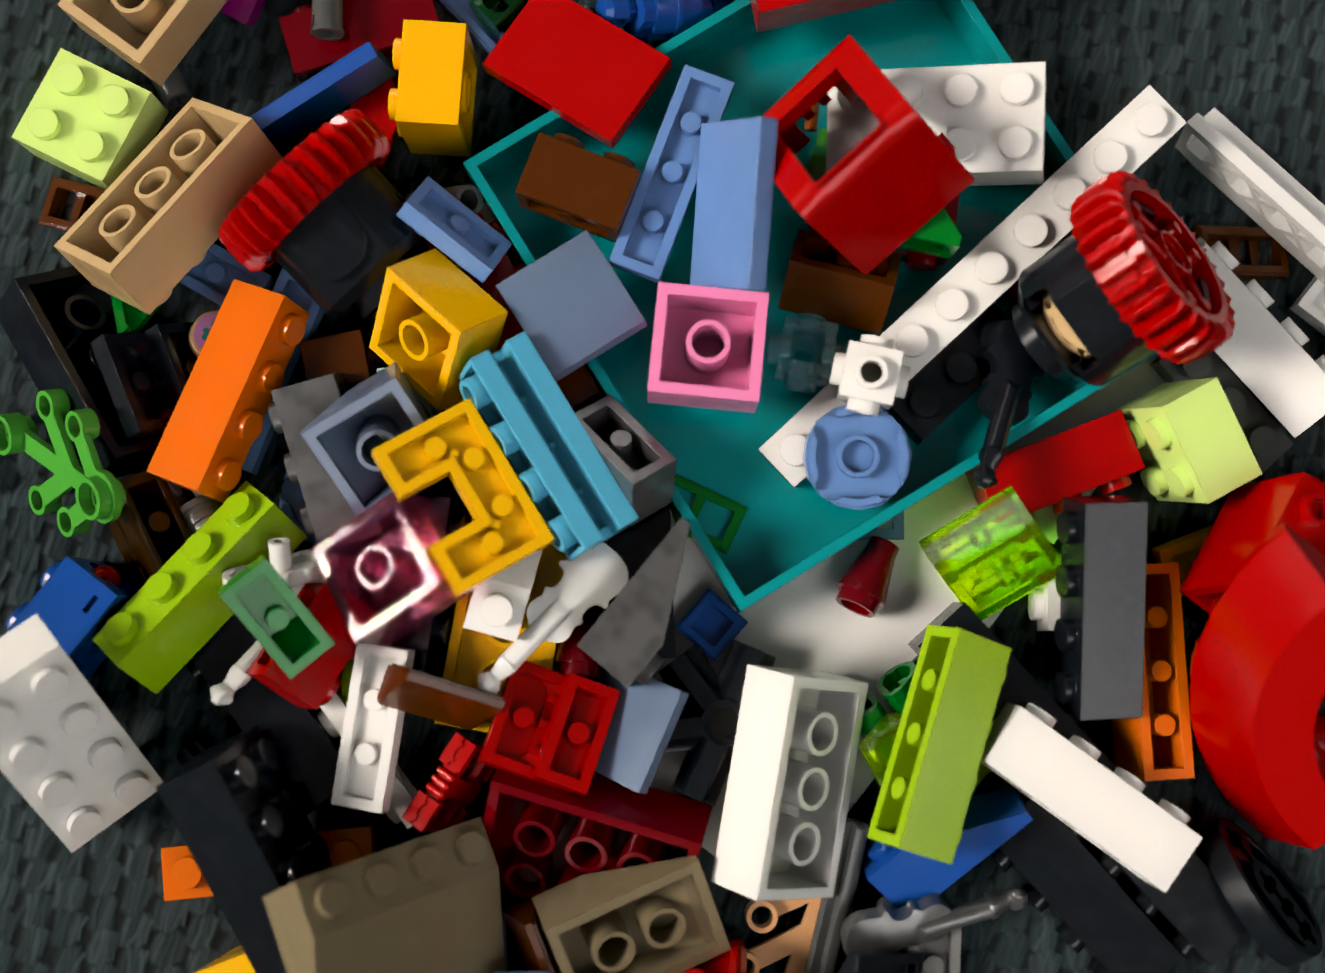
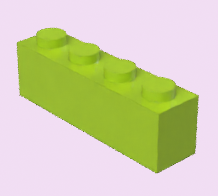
[92,481,308,695]
[867,625,1012,865]

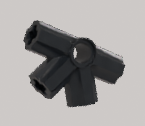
[658,640,776,806]

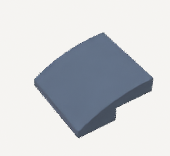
[495,230,647,382]
[595,668,689,795]

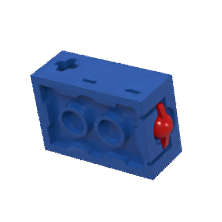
[5,556,139,680]

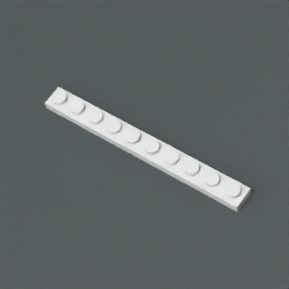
[758,84,1187,488]

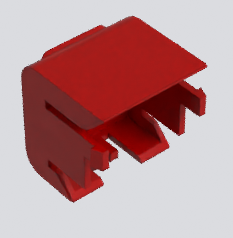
[762,34,974,275]

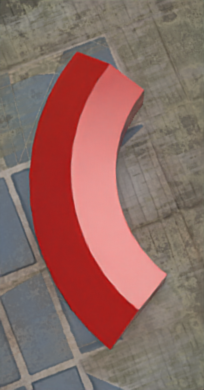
[1189,523,1325,850]

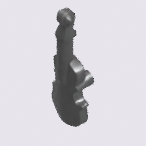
[840,886,1028,957]

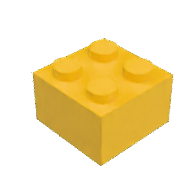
[388,19,478,157]
[369,248,508,411]

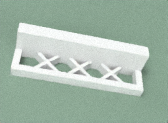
[1175,107,1325,284]

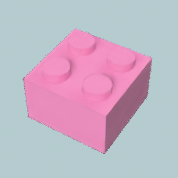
[647,282,769,413]

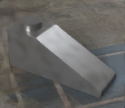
[577,517,690,688]

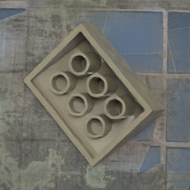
[262,816,505,973]

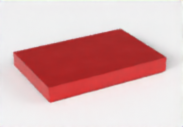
[482,0,672,149]

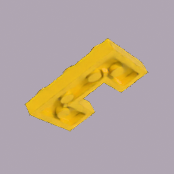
[371,398,555,598]

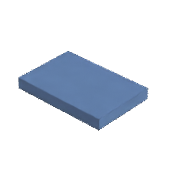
[690,116,778,291]

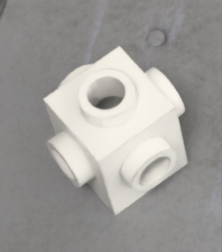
[829,334,911,416]

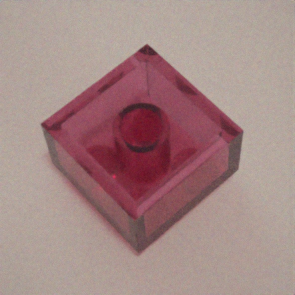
[311,492,473,645]

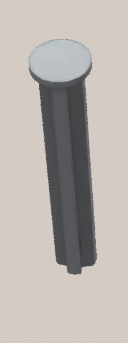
[804,818,869,973]

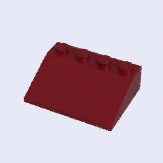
[483,769,713,909]

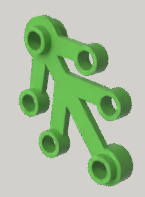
[0,388,126,538]

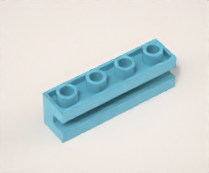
[458,331,639,562]

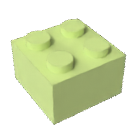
[11,48,169,189]
[1114,377,1263,504]

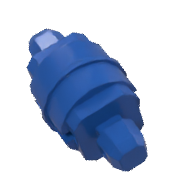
[595,0,731,44]

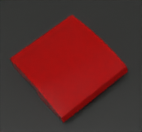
[477,661,621,795]

